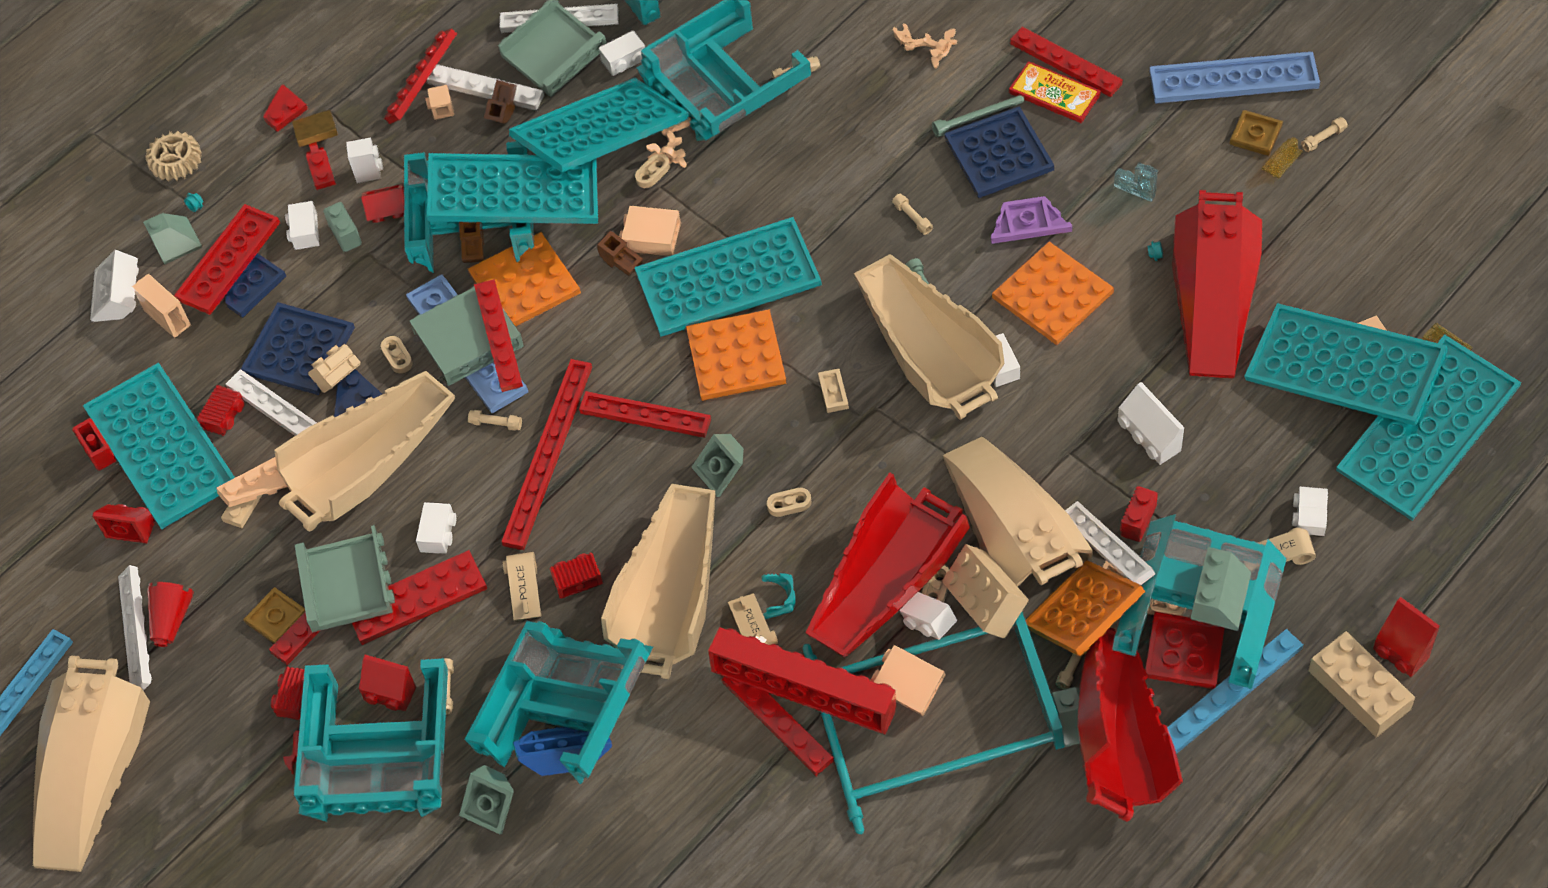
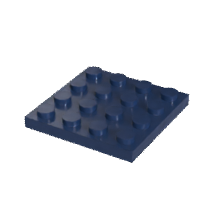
[944,106,1055,198]
[241,302,355,395]

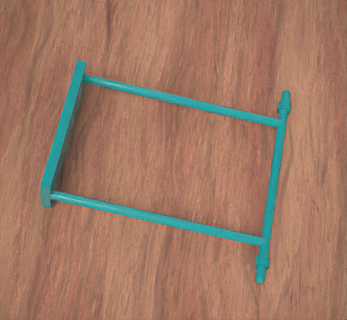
[802,612,1065,834]

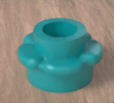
[184,193,203,212]
[1148,241,1163,261]

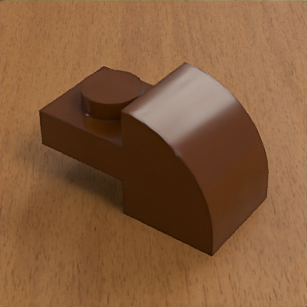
[484,80,517,123]
[459,222,485,263]
[597,230,643,276]

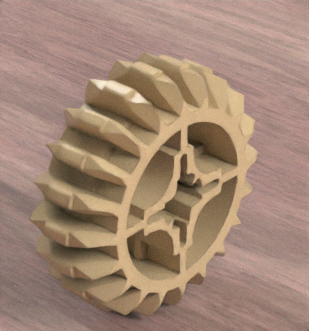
[146,131,201,182]

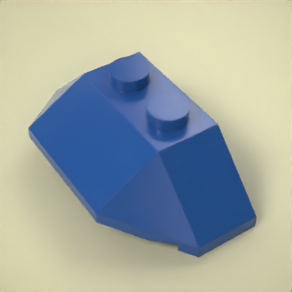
[513,727,612,776]

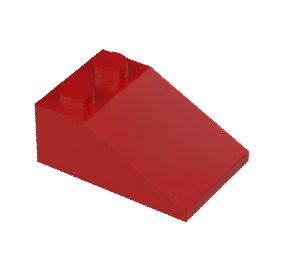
[1373,597,1440,677]

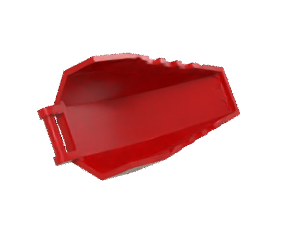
[1172,190,1262,378]
[806,472,970,658]
[1078,627,1183,822]

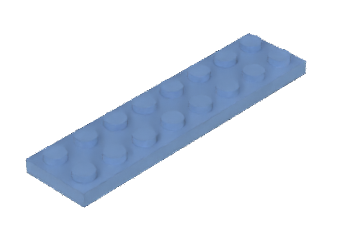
[1149,52,1320,103]
[406,274,528,414]

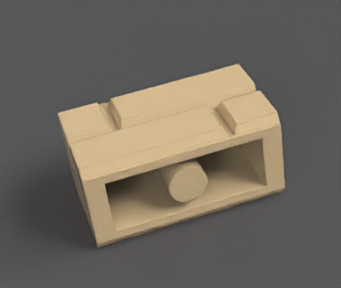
[308,344,361,393]

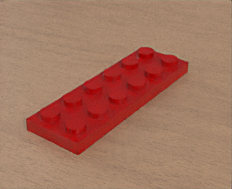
[174,204,280,315]
[352,550,487,645]

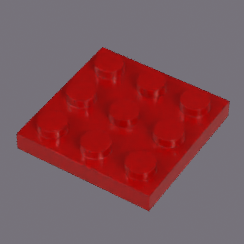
[1145,612,1224,689]

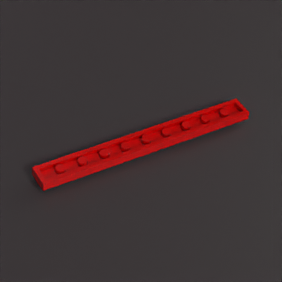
[501,359,592,550]

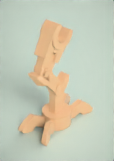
[893,24,957,69]
[646,117,691,168]

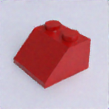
[361,184,404,223]
[92,504,155,544]
[359,655,416,711]

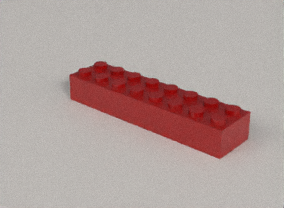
[708,627,896,735]

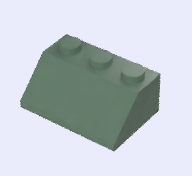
[1190,547,1251,631]

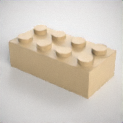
[942,544,1029,638]
[1309,631,1415,738]

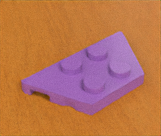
[991,196,1072,244]

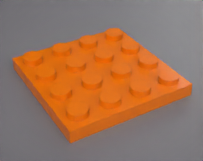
[468,232,581,327]
[992,242,1114,345]
[686,309,787,401]
[1025,560,1145,656]

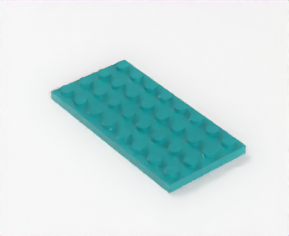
[509,78,688,172]
[427,153,598,224]
[634,217,822,337]
[1245,303,1448,426]
[1336,334,1521,521]
[83,363,235,529]

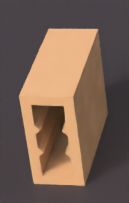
[619,206,681,256]
[132,274,191,338]
[871,645,946,716]

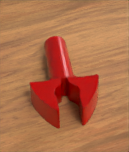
[283,731,310,774]

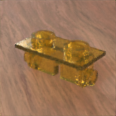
[1262,137,1303,179]

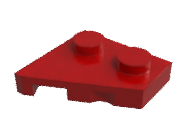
[263,84,308,132]

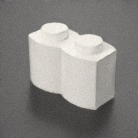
[1292,487,1328,536]

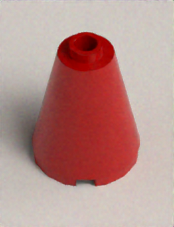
[147,582,194,647]

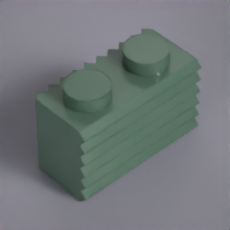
[323,202,362,252]

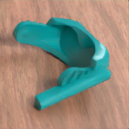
[761,573,796,620]

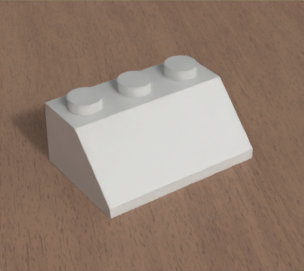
[90,250,139,322]
[1118,382,1184,465]

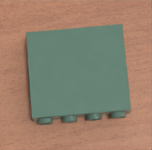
[498,0,606,97]
[410,286,524,386]
[295,525,395,632]

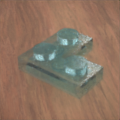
[1114,163,1158,202]

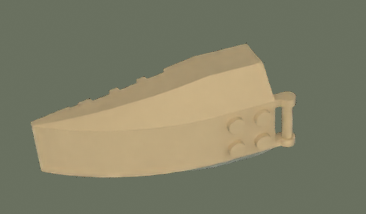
[854,254,1005,420]
[274,371,455,532]
[943,437,1093,587]
[601,484,715,679]
[33,656,150,872]

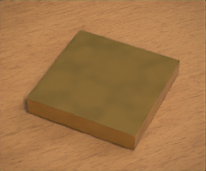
[292,110,338,147]
[1229,110,1283,156]
[243,587,305,644]

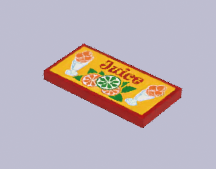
[1009,61,1101,123]

